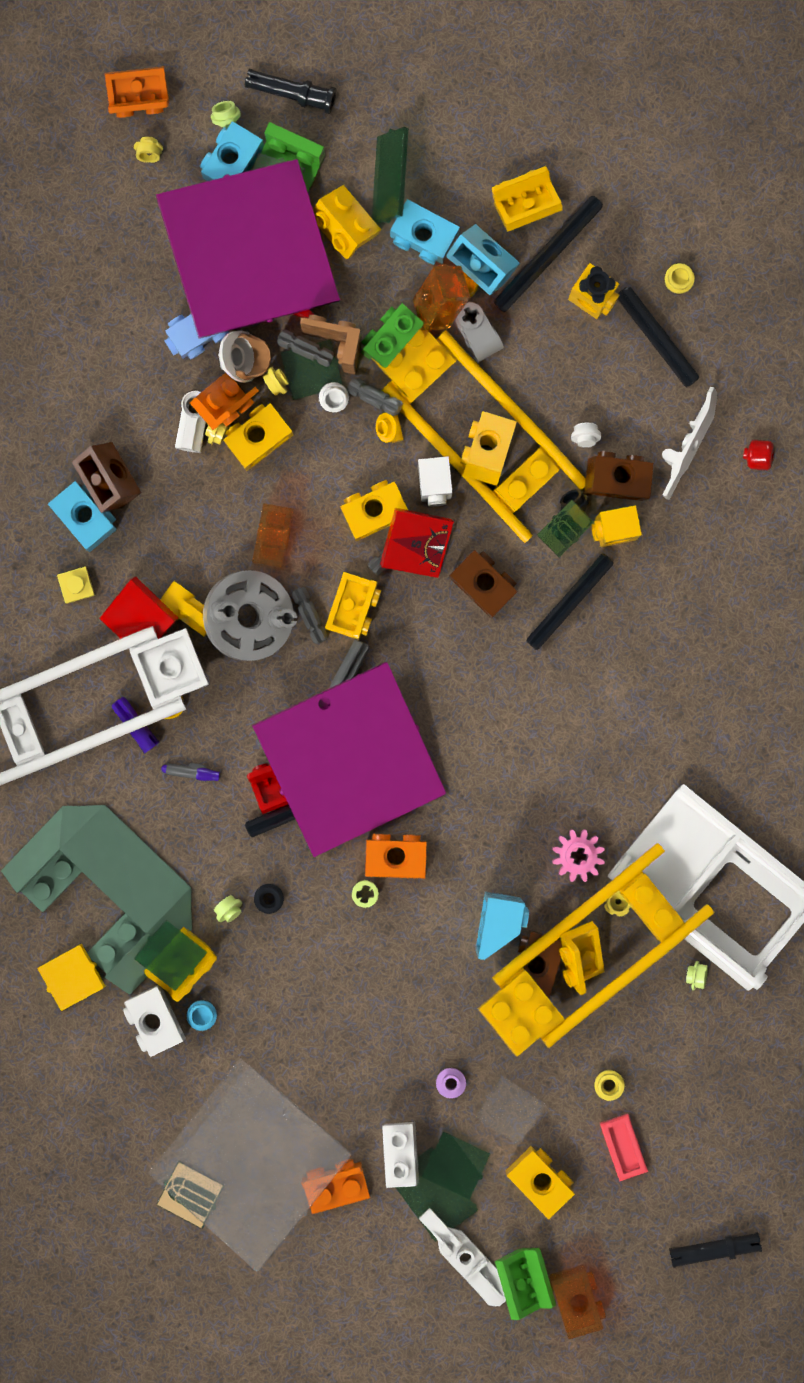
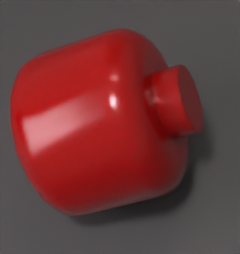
[743,440,774,471]

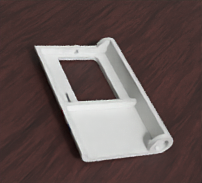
[608,784,804,991]

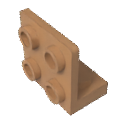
[300,315,362,375]

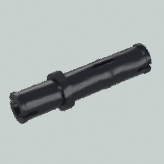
[669,1232,762,1268]

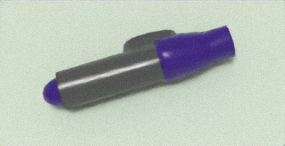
[161,763,220,781]

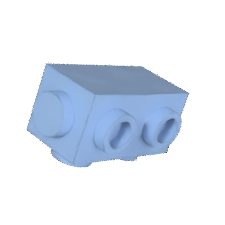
[164,314,230,360]

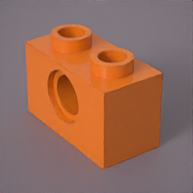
[365,834,427,879]

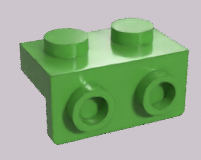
[361,303,424,368]
[495,1248,556,1320]

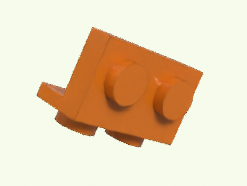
[105,66,169,118]

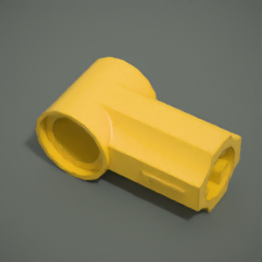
[160,581,207,637]

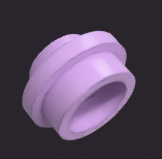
[436,1068,466,1098]

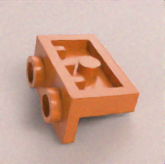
[189,372,259,430]
[302,1159,370,1214]

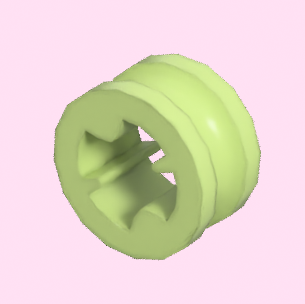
[352,880,379,908]

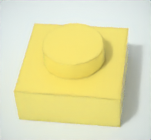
[57,566,95,604]

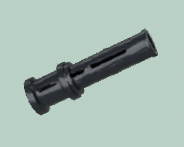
[245,68,336,114]

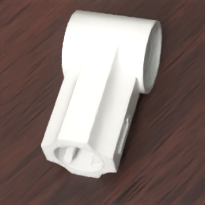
[175,391,206,453]

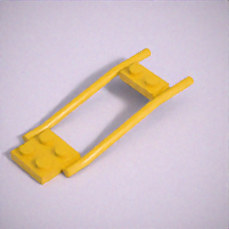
[371,326,586,543]
[477,843,714,1057]

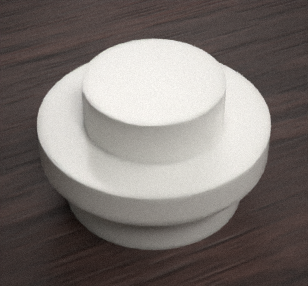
[319,382,349,412]
[571,423,601,447]

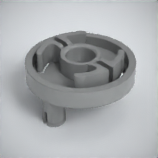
[203,570,297,661]

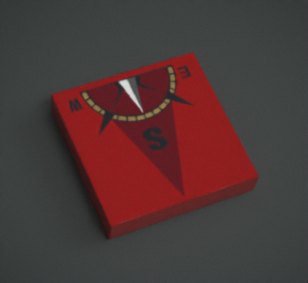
[380,508,454,578]

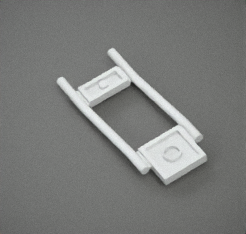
[0,626,209,786]

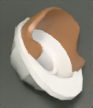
[218,330,271,383]

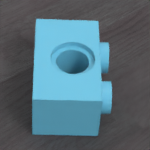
[200,121,264,181]
[390,199,460,265]
[446,224,520,295]
[48,481,117,552]

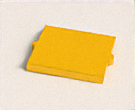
[37,944,106,1011]

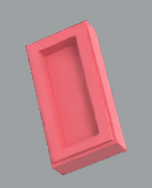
[600,1113,648,1181]

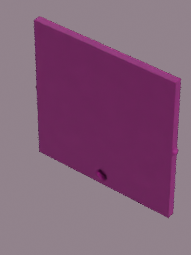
[156,159,340,339]
[252,662,446,857]

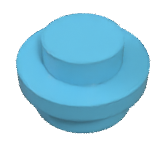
[187,1000,217,1031]

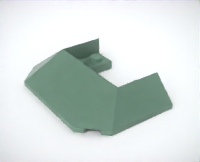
[1,805,192,995]

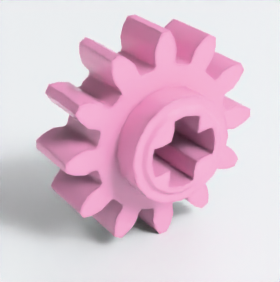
[552,829,605,882]

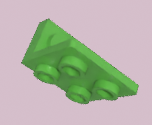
[253,122,325,193]

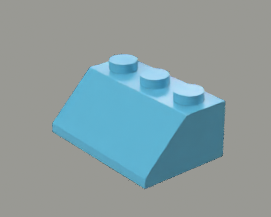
[475,892,529,960]

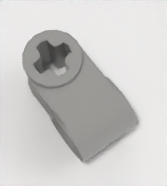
[456,302,504,363]

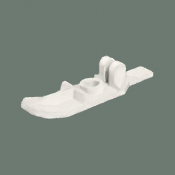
[662,387,717,500]
[419,1208,506,1306]

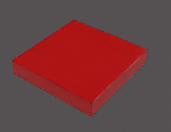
[99,576,179,639]

